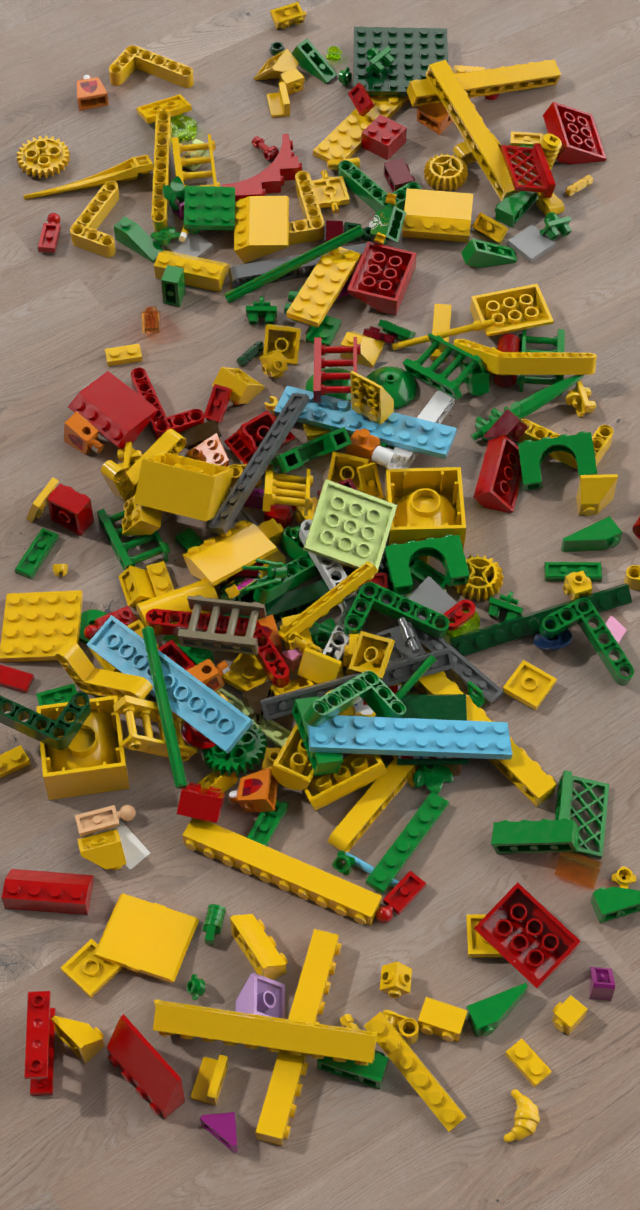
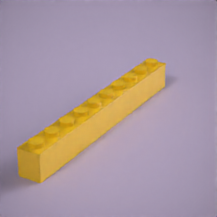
[406,59,561,107]
[426,60,522,202]
[413,671,556,807]
[182,818,382,926]
[256,929,342,1146]
[153,1000,378,1065]

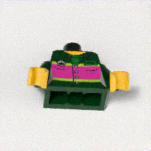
[219,564,269,603]

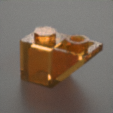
[141,306,161,333]

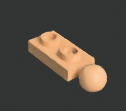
[75,805,136,837]

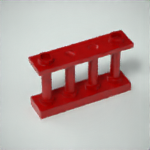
[313,337,361,403]
[24,991,56,1096]

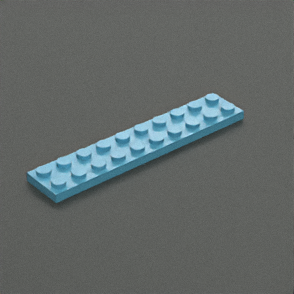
[274,386,457,459]
[87,615,254,754]
[308,715,512,760]

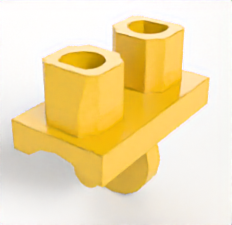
[565,381,596,417]
[117,442,143,472]

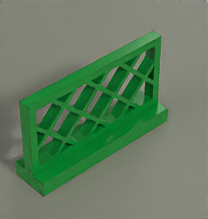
[554,770,609,859]

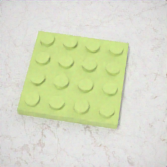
[303,479,397,575]

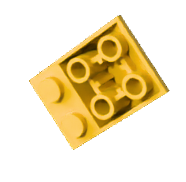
[350,371,394,425]

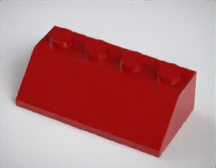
[473,435,522,513]
[1,869,94,915]

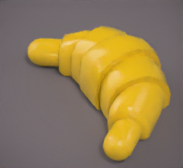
[503,1089,540,1143]

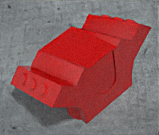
[224,410,296,464]

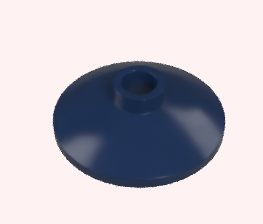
[533,628,572,651]

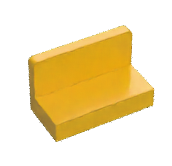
[267,82,290,118]
[118,565,156,608]
[191,1055,229,1106]

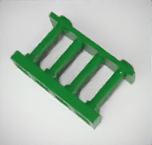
[516,329,565,395]
[403,333,485,400]
[97,508,170,570]

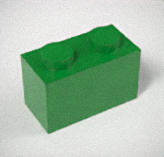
[161,265,186,307]

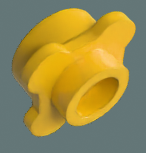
[611,866,637,889]

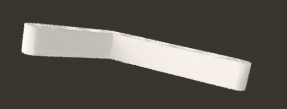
[372,390,455,469]
[299,519,364,661]

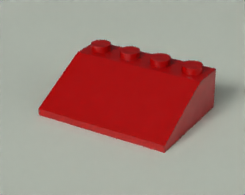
[543,101,607,164]
[347,242,417,315]
[68,371,159,449]
[474,882,581,989]
[107,1014,185,1119]

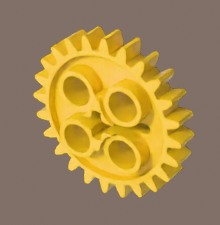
[16,135,70,178]

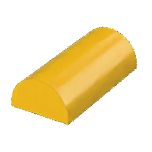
[136,580,218,636]
[272,724,314,790]
[303,754,388,811]

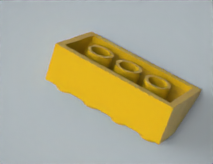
[154,250,230,292]

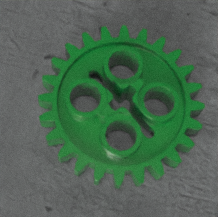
[202,724,268,777]

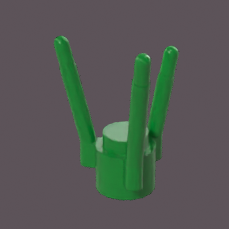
[242,558,287,591]

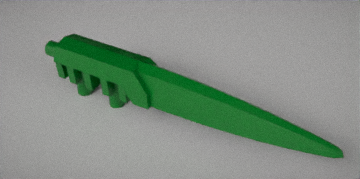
[471,375,584,442]

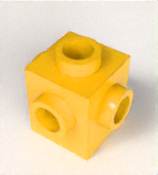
[259,350,288,379]
[563,571,593,600]
[380,961,412,998]

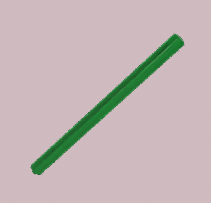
[225,225,364,303]
[142,626,187,789]

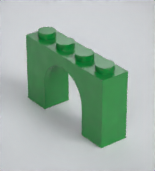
[270,426,352,474]
[518,431,598,491]
[383,534,470,595]

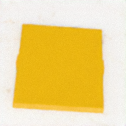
[94,893,199,983]

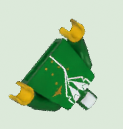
[369,193,406,246]

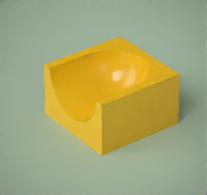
[134,452,234,521]
[385,467,466,551]
[36,695,130,800]

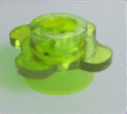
[326,46,342,61]

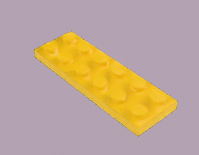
[286,247,361,328]

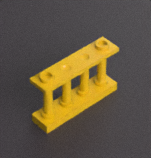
[172,134,221,187]
[262,464,313,516]
[113,695,197,761]

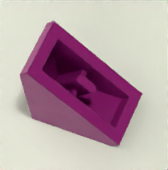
[589,966,615,1001]
[200,1112,238,1154]

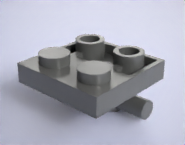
[374,617,425,665]

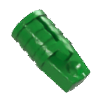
[202,904,226,945]

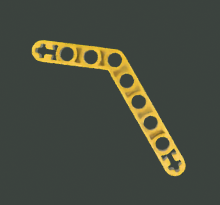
[453,339,597,375]

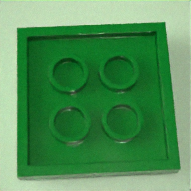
[184,186,235,230]

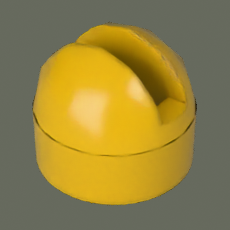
[52,564,68,577]

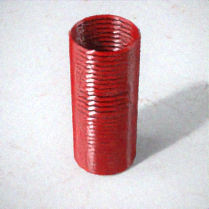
[494,333,520,388]

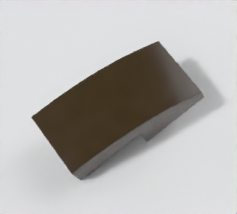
[180,420,222,450]

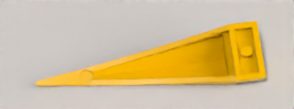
[23,155,153,200]

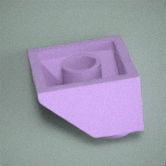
[236,973,285,1019]

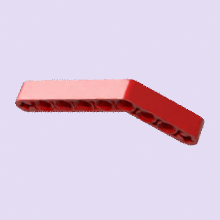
[146,609,290,688]

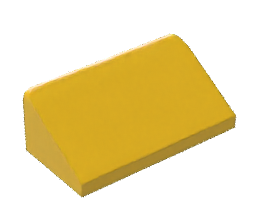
[198,771,238,792]

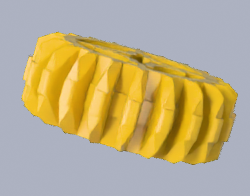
[424,153,468,192]
[454,554,504,602]

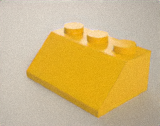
[230,914,288,980]

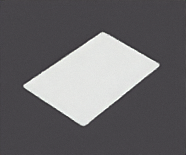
[93,819,150,869]

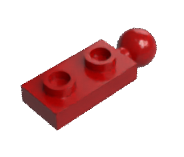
[38,213,61,253]
[84,605,138,640]
[376,871,426,923]

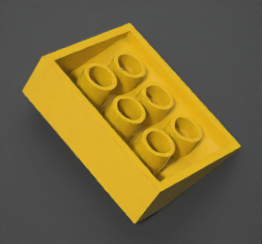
[402,188,473,243]
[234,196,289,263]
[470,283,554,337]
[183,520,278,586]

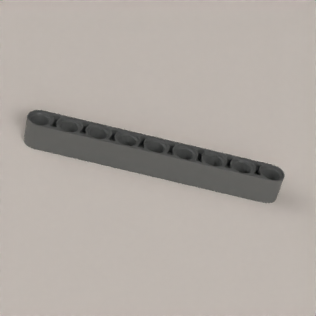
[228,243,367,288]

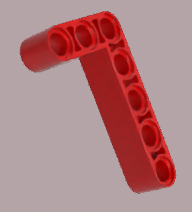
[130,367,205,441]

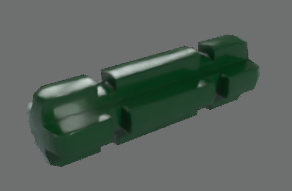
[236,341,264,367]

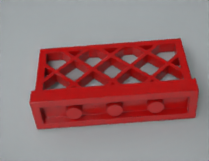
[501,143,556,198]

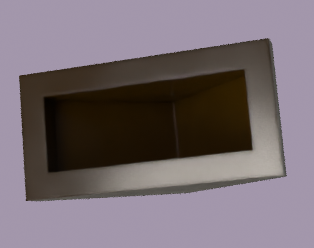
[243,681,271,725]

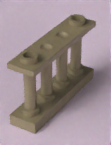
[178,595,267,655]

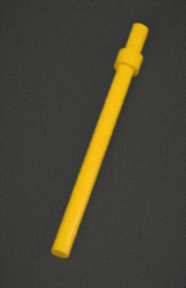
[392,318,496,350]

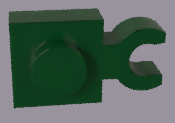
[343,222,372,241]

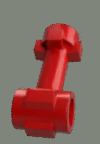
[251,136,279,160]

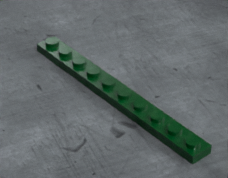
[449,583,632,656]

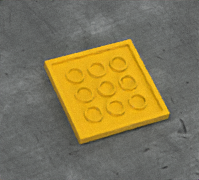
[0,590,83,663]

